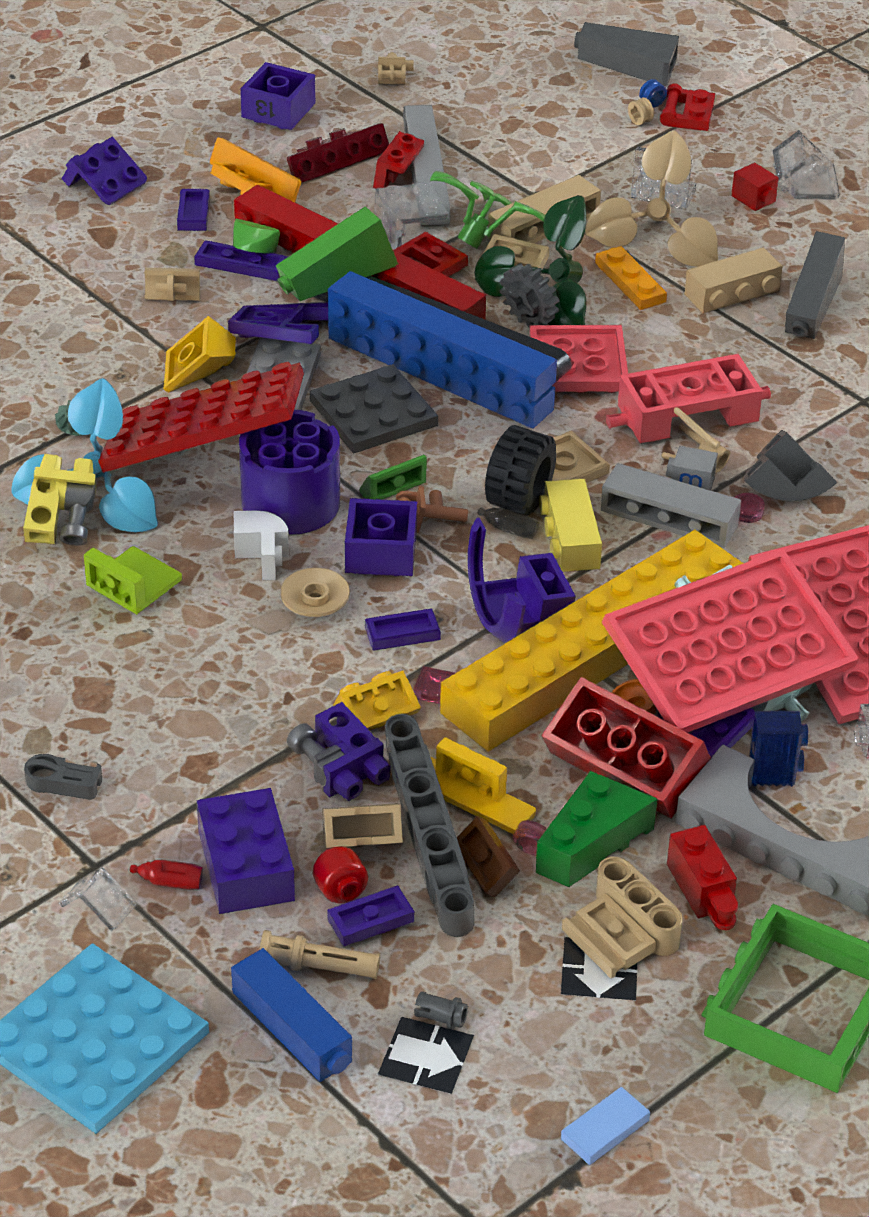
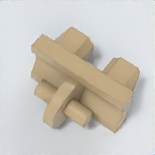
[144,267,200,301]

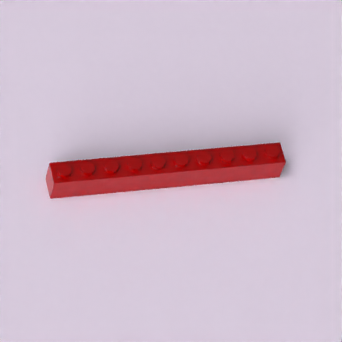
[234,185,486,320]

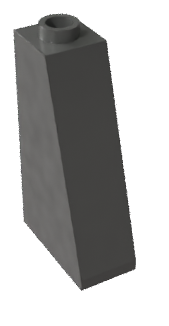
[574,22,679,87]
[785,231,845,339]

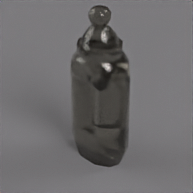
[477,507,540,539]

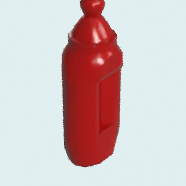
[130,859,203,890]

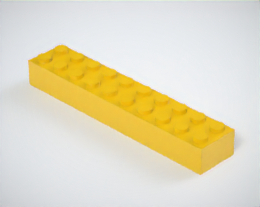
[440,529,743,752]

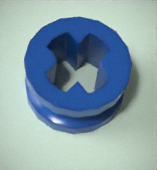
[639,79,667,108]

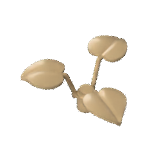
[585,130,718,267]

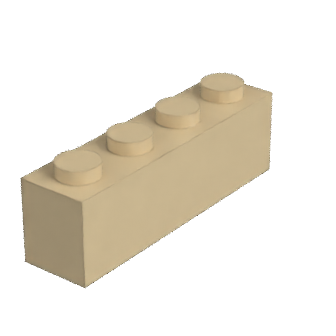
[488,175,601,243]

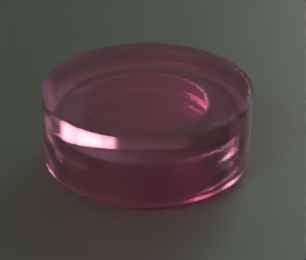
[734,493,765,523]
[513,820,547,856]

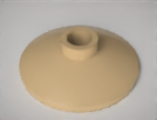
[281,568,350,617]

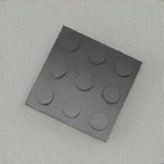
[310,364,438,454]

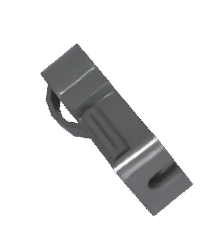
[24,754,103,800]

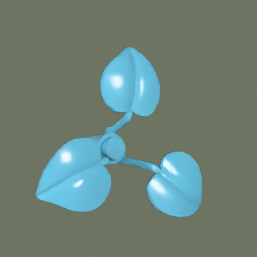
[12,378,158,532]

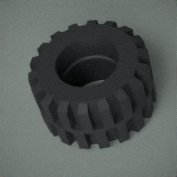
[485,425,556,516]

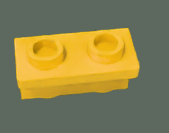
[333,670,421,731]

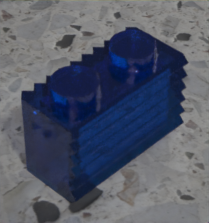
[749,711,808,787]

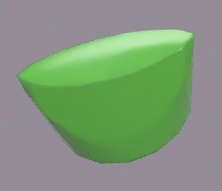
[233,219,280,253]

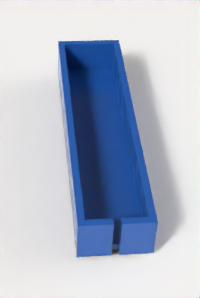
[328,271,557,429]

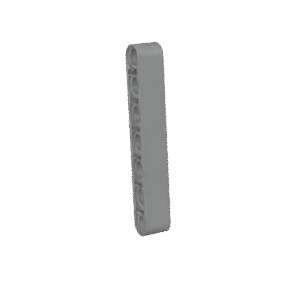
[403,105,450,226]

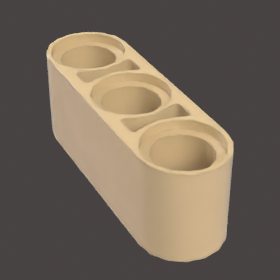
[596,857,683,956]

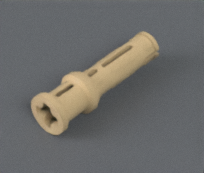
[259,930,380,979]

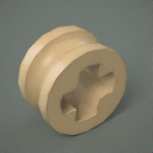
[628,97,654,125]

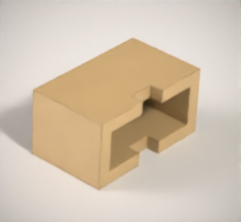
[322,803,403,848]

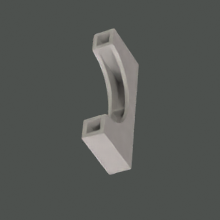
[676,745,869,916]

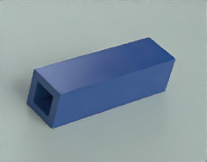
[231,948,352,1082]

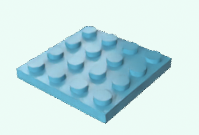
[0,943,209,1134]

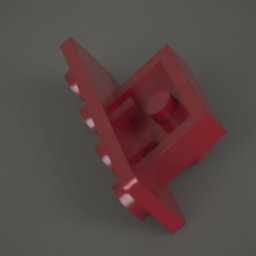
[287,123,389,183]

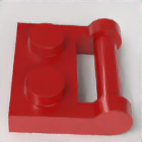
[660,83,716,131]
[394,231,468,277]

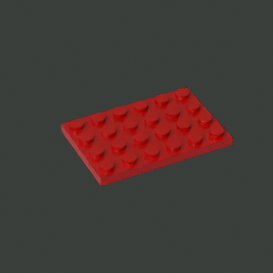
[98,362,304,473]

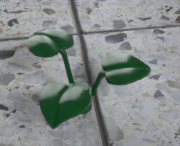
[474,195,587,325]

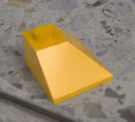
[163,316,236,393]

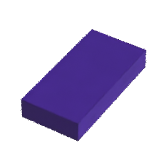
[177,189,210,231]
[365,608,441,651]

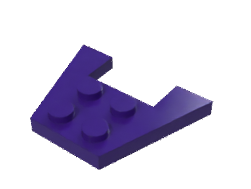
[228,302,328,344]

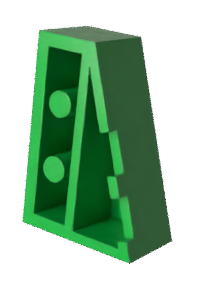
[535,771,657,887]

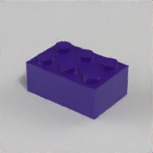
[196,788,295,914]

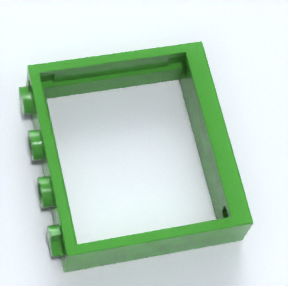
[701,904,869,1093]

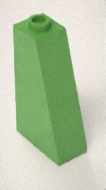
[275,207,398,301]

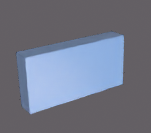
[561,1087,650,1165]

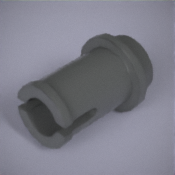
[414,991,468,1029]

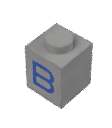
[666,446,718,490]

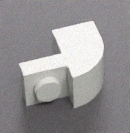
[234,510,289,580]

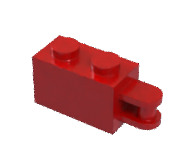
[667,825,738,930]

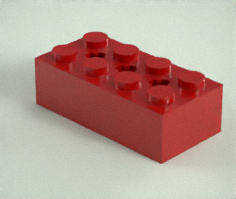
[541,677,711,819]

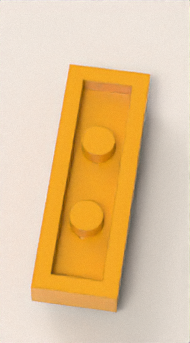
[595,246,667,310]

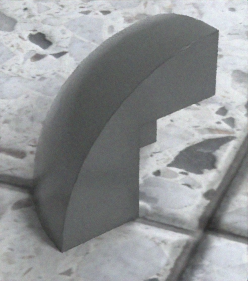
[744,430,837,501]

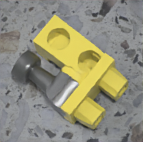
[23,454,96,546]

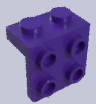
[61,136,147,205]

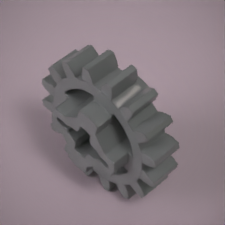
[499,263,559,328]

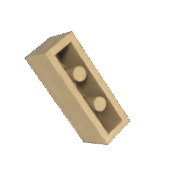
[684,247,783,313]

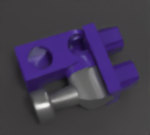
[287,702,391,801]

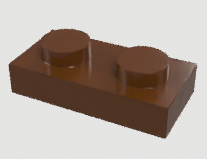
[457,816,520,897]

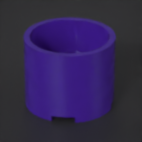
[239,409,340,535]

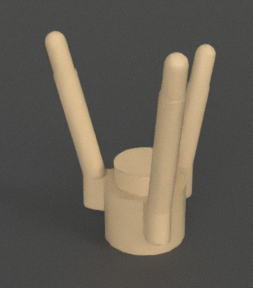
[661,407,730,472]

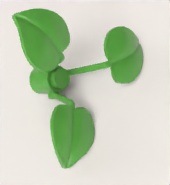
[430,171,545,249]

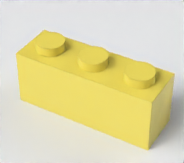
[539,479,602,572]

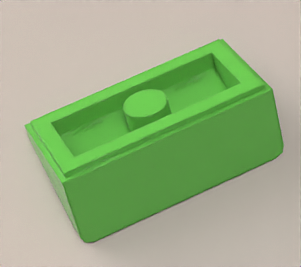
[359,454,427,500]

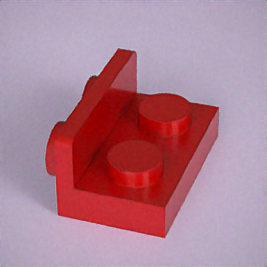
[373,131,424,192]

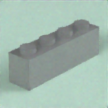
[601,463,741,548]

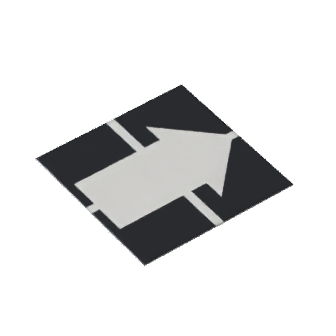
[561,937,637,1001]
[378,1017,474,1094]

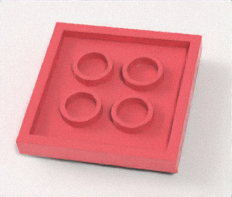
[529,325,628,393]

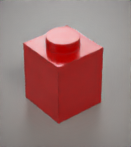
[731,162,779,211]

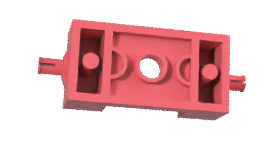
[606,354,771,443]

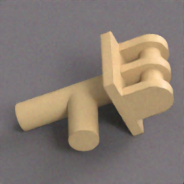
[378,52,414,84]

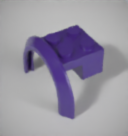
[468,517,576,643]

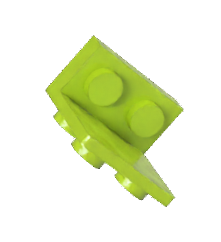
[83,546,182,615]

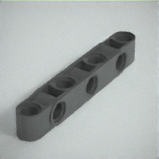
[385,714,475,937]

